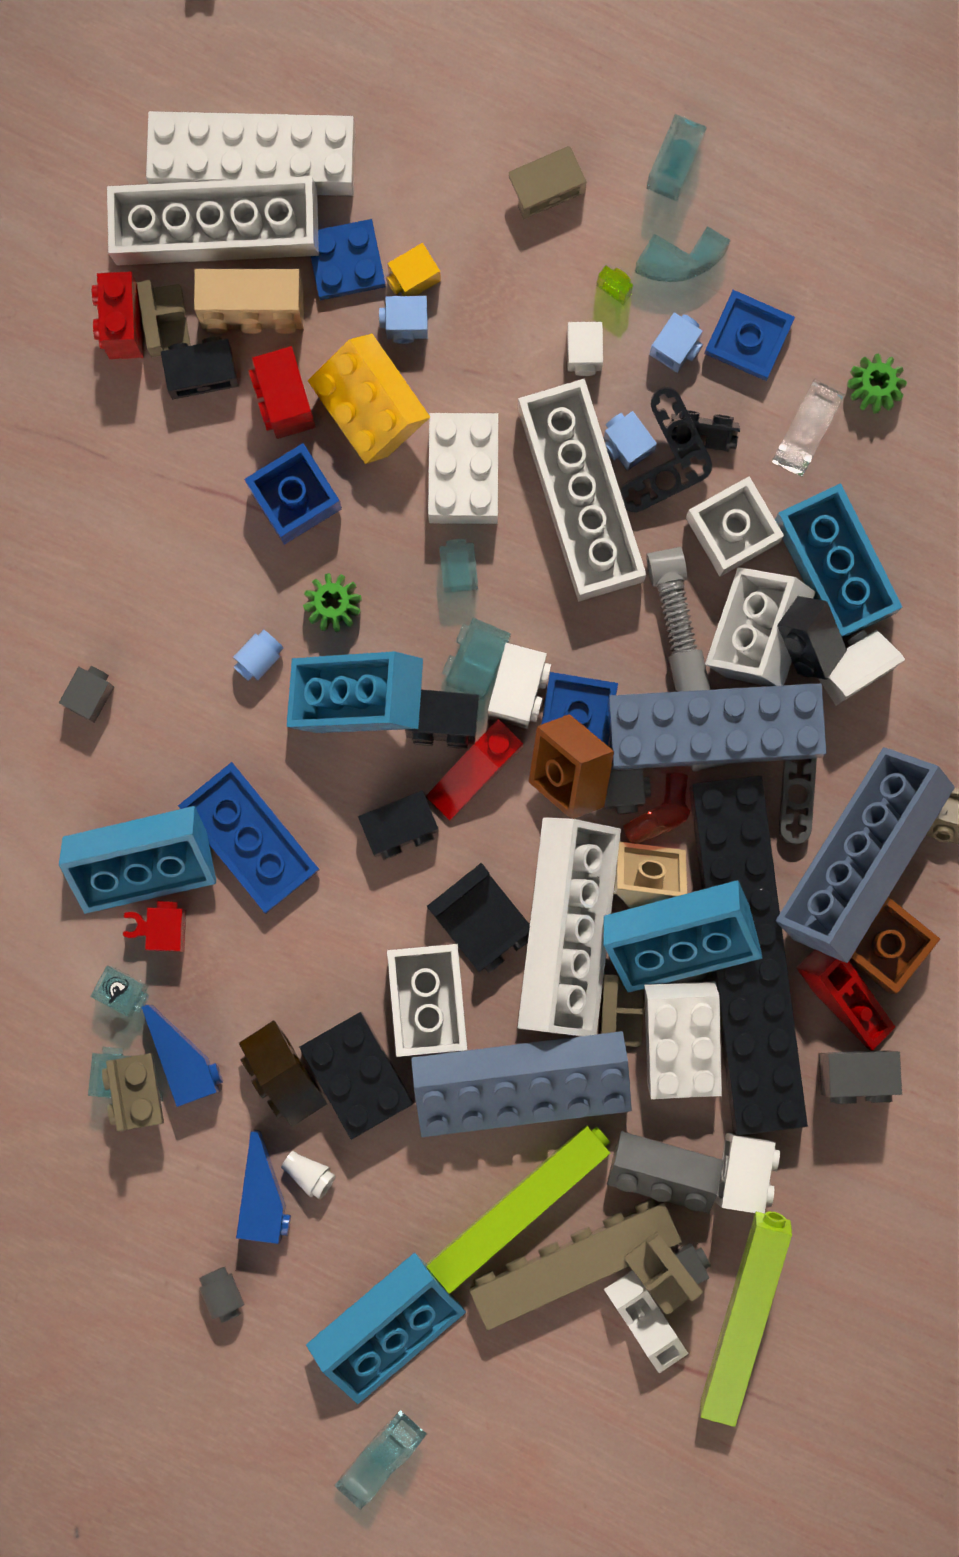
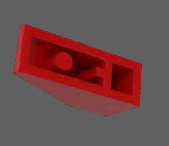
[425,719,523,821]
[796,949,895,1051]

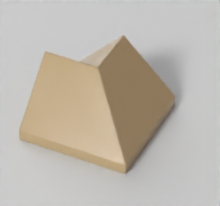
[613,842,687,908]

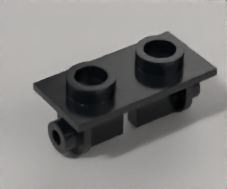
[671,410,740,452]

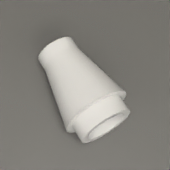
[281,1151,336,1199]

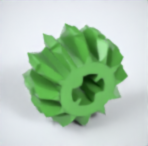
[847,353,907,414]
[303,573,362,633]

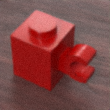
[123,901,186,952]

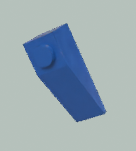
[141,1005,223,1107]
[236,1130,291,1244]

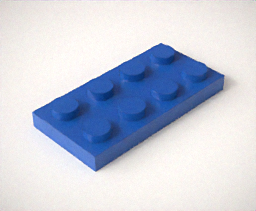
[178,762,320,914]

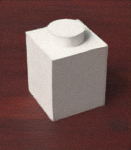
[567,322,603,376]

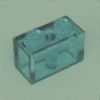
[646,114,707,201]
[442,618,511,701]

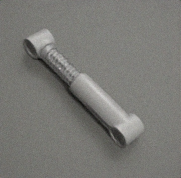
[646,547,727,772]

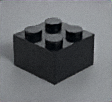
[405,689,479,749]

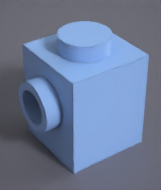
[379,296,428,344]
[649,312,703,373]
[603,411,657,471]

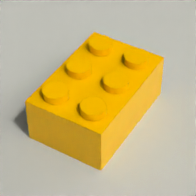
[307,334,430,464]

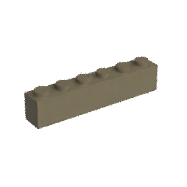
[470,1198,682,1331]

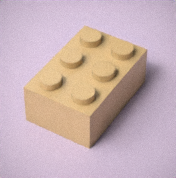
[194,269,304,334]

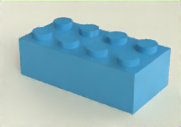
[775,483,903,639]
[286,651,423,733]

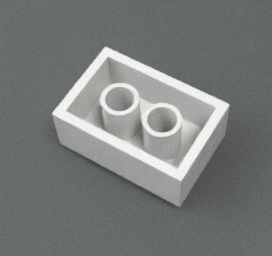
[428,413,498,524]
[705,567,815,686]
[387,944,467,1057]
[644,981,722,1099]

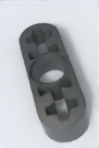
[779,758,817,845]

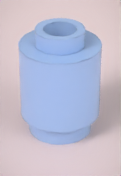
[233,629,284,681]

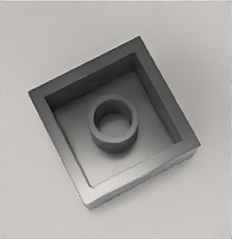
[819,1050,902,1104]

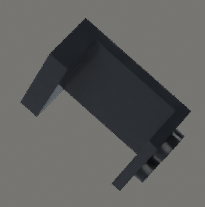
[427,863,530,973]

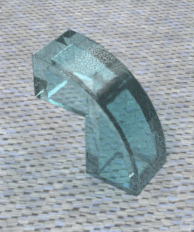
[635,226,731,282]
[334,1410,427,1510]

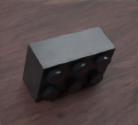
[299,1012,414,1140]

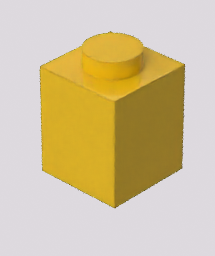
[386,243,441,296]

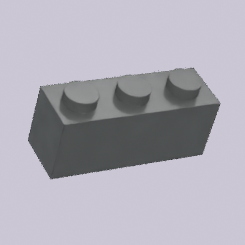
[607,1131,724,1214]

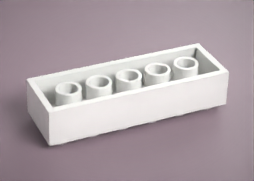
[146,111,356,196]
[107,176,319,265]
[518,378,646,602]
[517,818,621,1036]

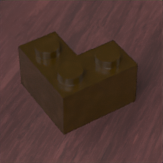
[239,1020,328,1127]

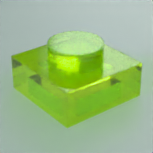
[596,265,633,305]

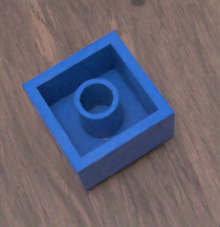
[244,443,342,545]

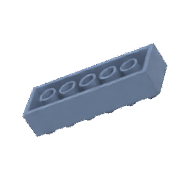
[607,683,827,770]
[776,747,955,963]
[411,1031,632,1137]

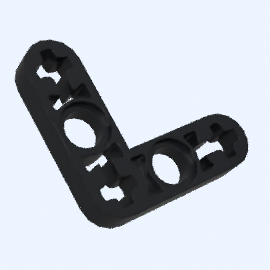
[620,387,712,512]

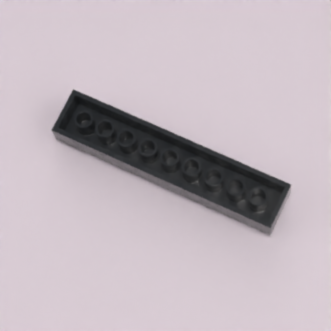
[689,776,808,1135]

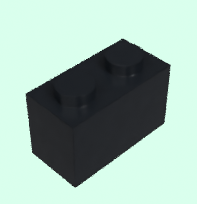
[161,336,239,400]
[777,596,847,680]
[358,790,439,860]

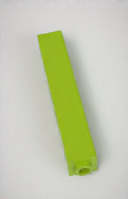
[426,1125,610,1294]
[700,1211,792,1427]

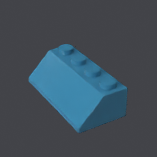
[59,806,216,914]
[604,880,762,993]
[306,1253,466,1404]

